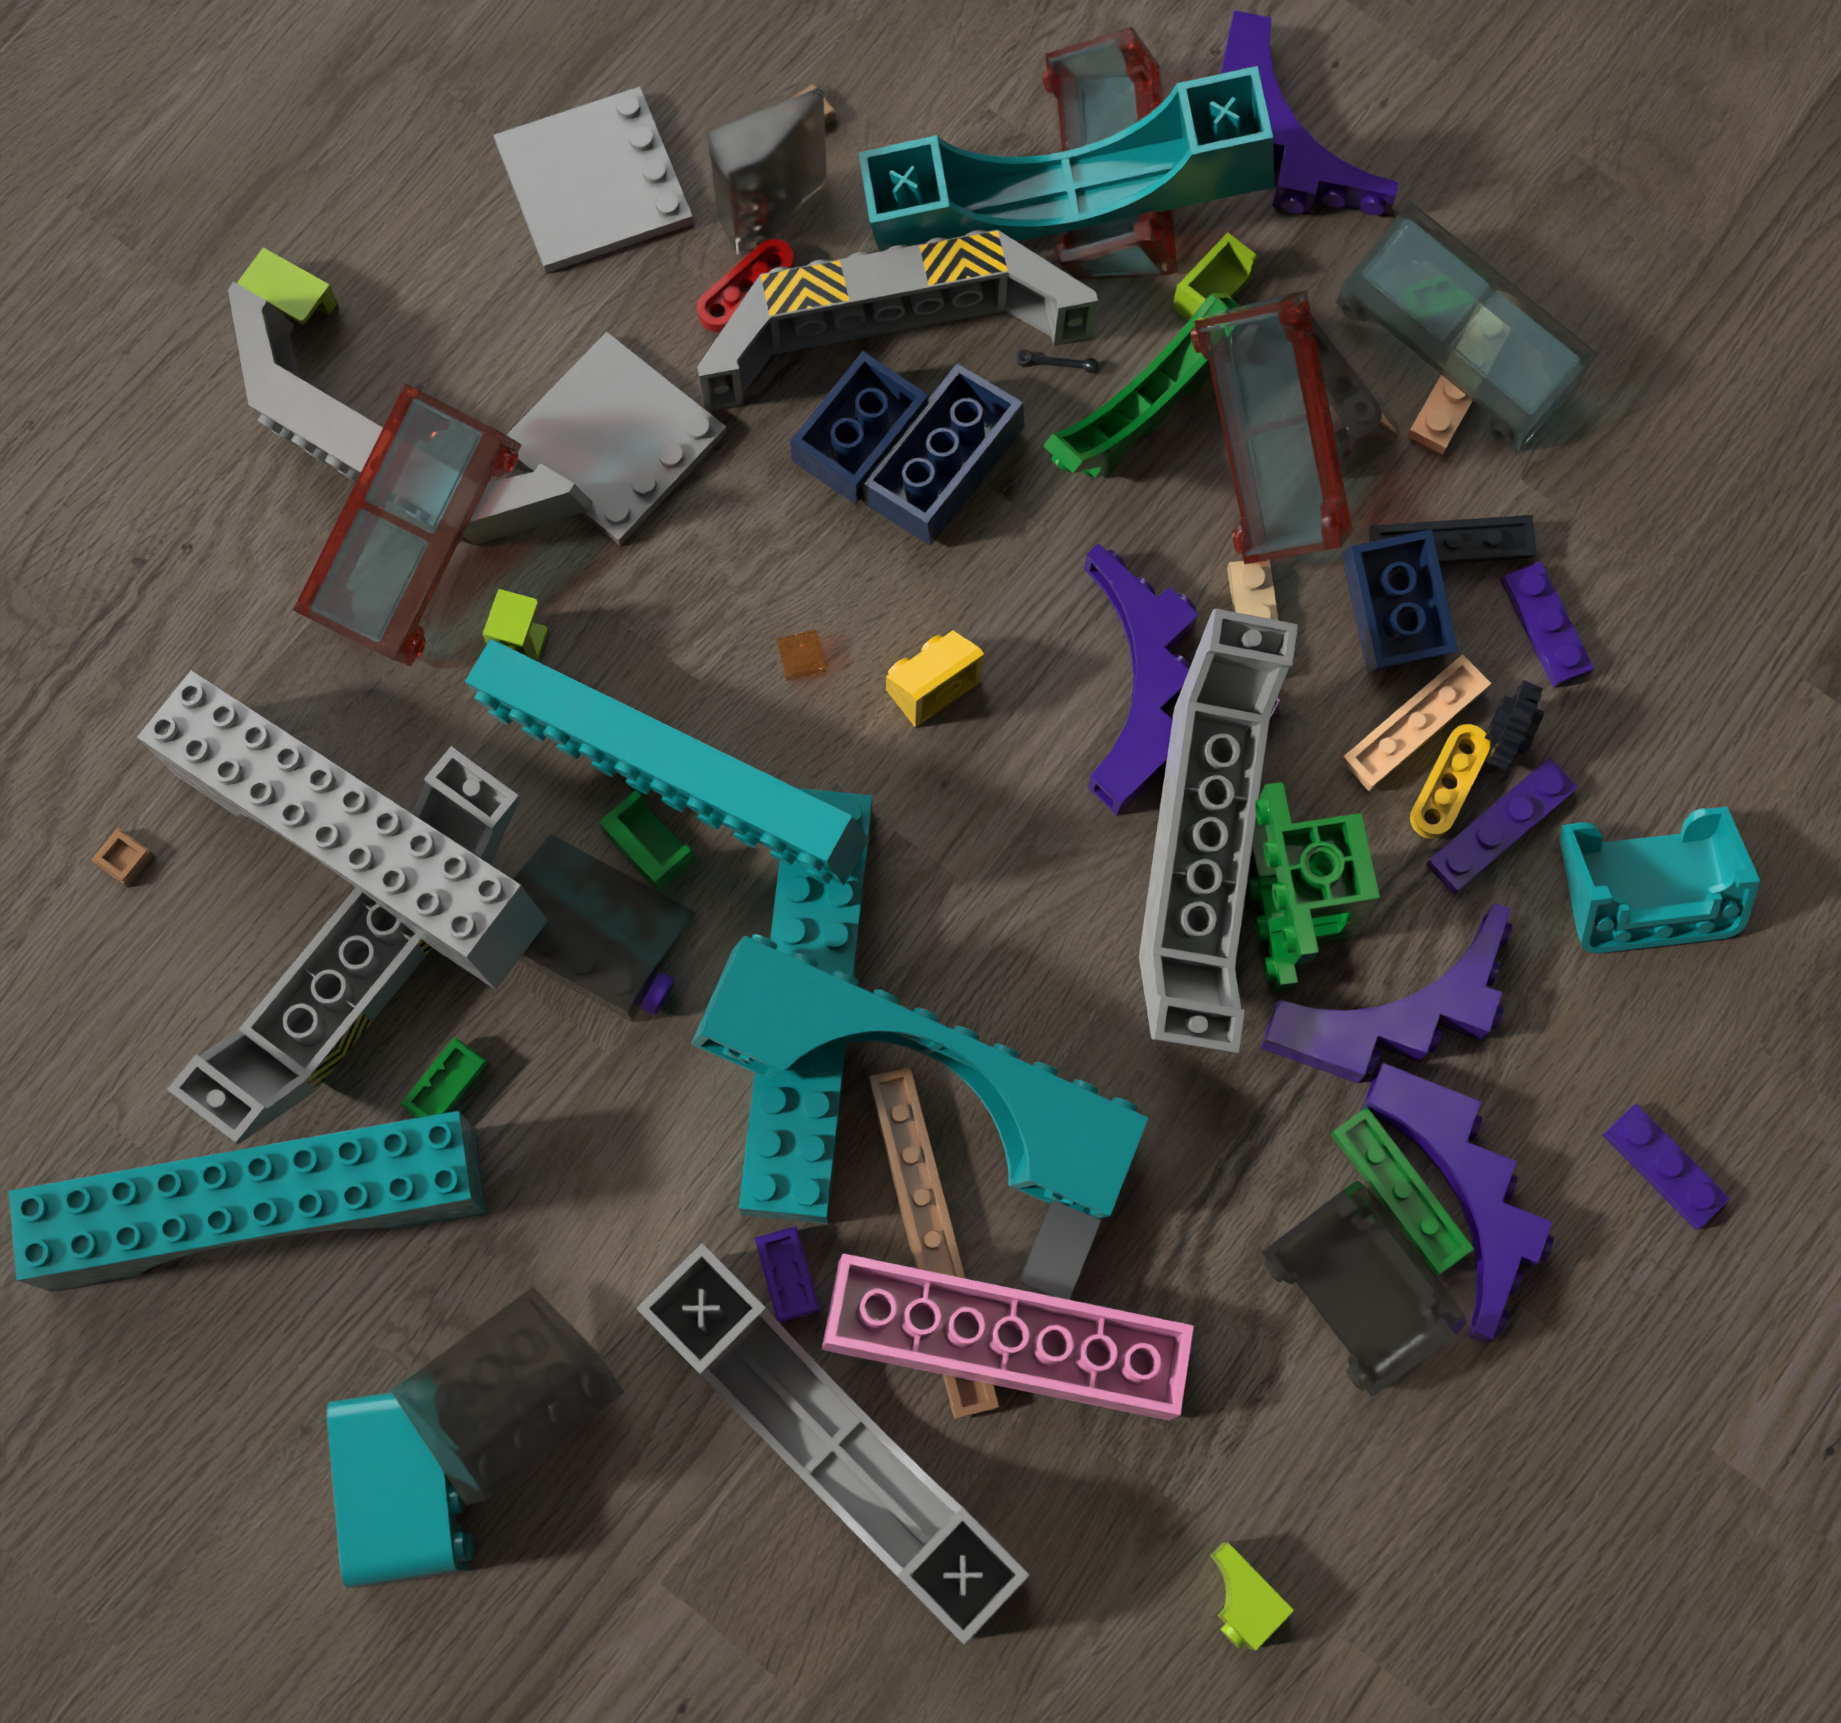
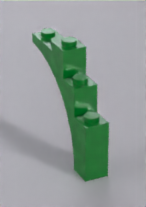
[1043,292,1254,478]

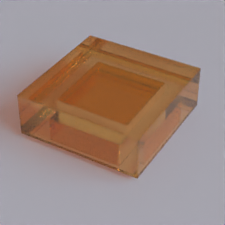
[776,629,826,681]

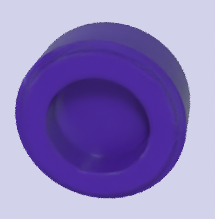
[640,971,675,1016]

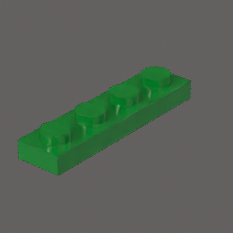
[1330,1107,1474,1276]

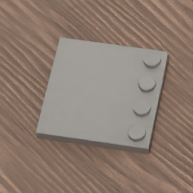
[493,87,694,274]
[499,332,727,546]

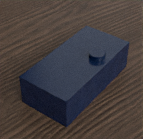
[861,363,1025,546]

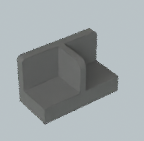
[1020,1201,1101,1300]

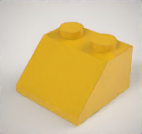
[886,631,984,728]

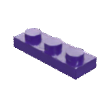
[1501,562,1594,688]
[1602,1103,1730,1230]

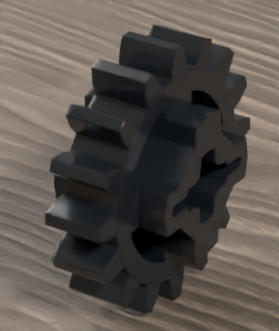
[1485,680,1544,770]

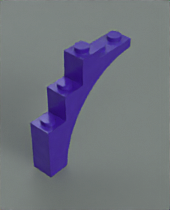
[1220,10,1399,216]
[1084,543,1199,816]
[1260,903,1512,1083]
[1361,1063,1554,1343]

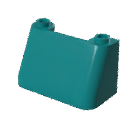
[1559,806,1760,953]

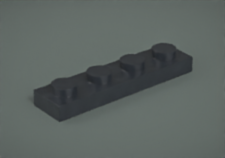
[1368,515,1537,564]

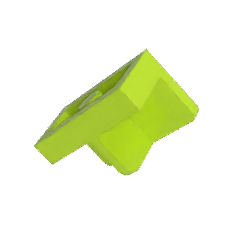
[237,247,338,324]

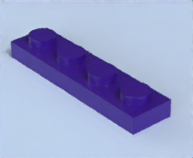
[1426,757,1578,895]

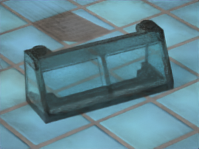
[1336,202,1598,452]

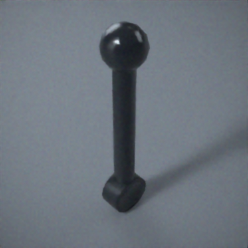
[1016,349,1099,373]

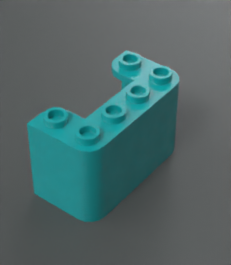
[327,1385,474,1588]

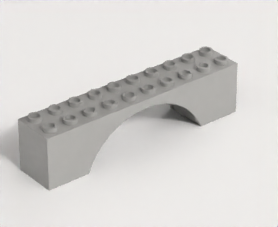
[137,670,548,990]
[636,1243,1029,1644]

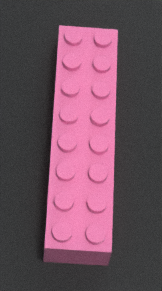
[821,1254,1194,1421]

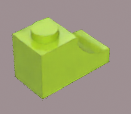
[1210,1542,1294,1650]

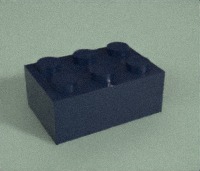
[790,351,928,505]
[1341,529,1458,673]

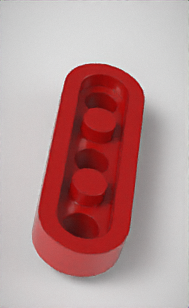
[697,239,794,332]

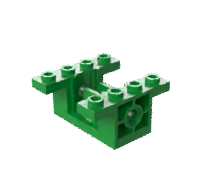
[1246,782,1380,994]

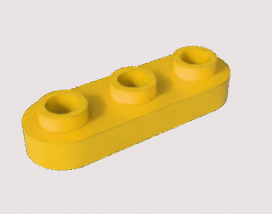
[1410,724,1490,839]

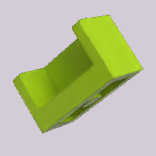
[1172,232,1258,321]
[483,589,548,662]

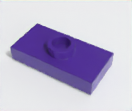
[754,1226,820,1324]

